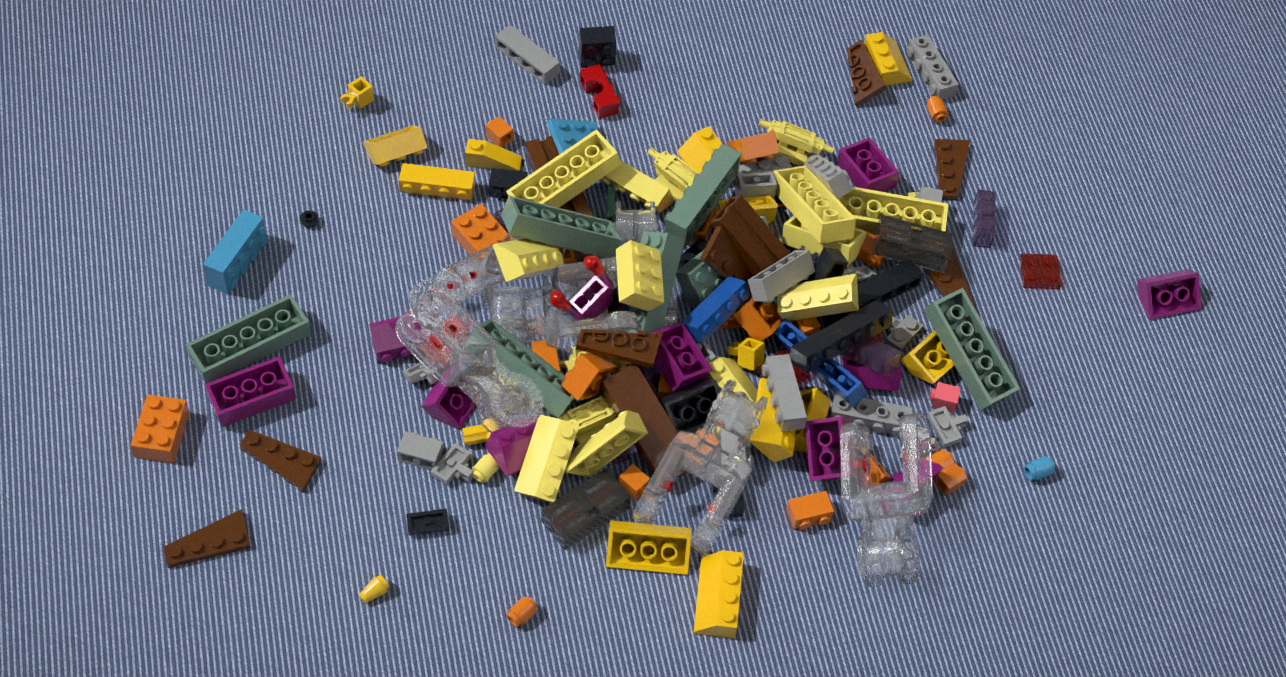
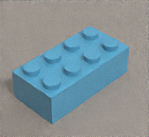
[203,209,268,294]

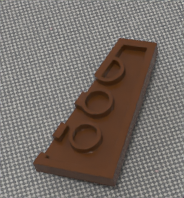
[847,40,887,107]
[163,509,251,568]

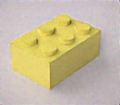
[616,240,664,311]

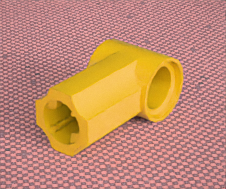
[462,418,501,446]

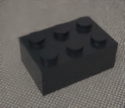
[658,378,721,438]

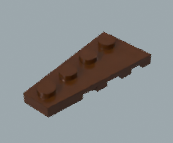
[934,139,970,201]
[700,226,753,294]
[921,249,976,310]
[576,329,663,368]
[240,430,322,493]

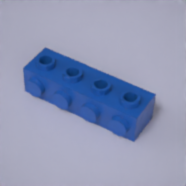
[682,276,751,343]

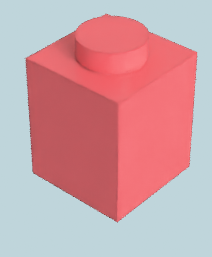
[929,382,961,413]

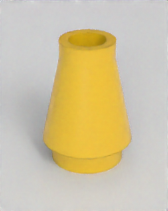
[358,574,390,604]

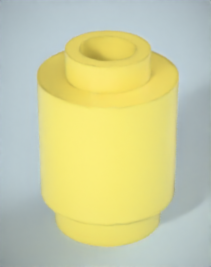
[472,453,499,482]

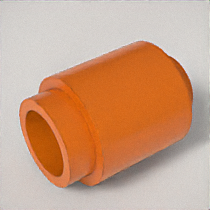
[926,96,949,123]
[506,596,537,627]

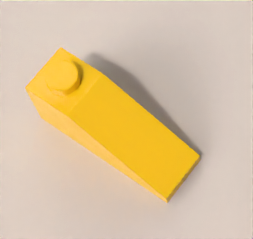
[465,139,522,171]

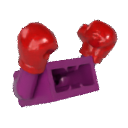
[549,255,614,320]

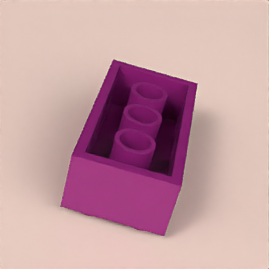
[205,356,296,427]

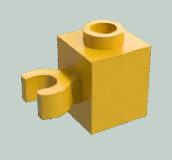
[340,76,374,109]
[728,337,765,371]

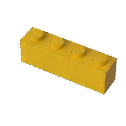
[399,163,475,200]

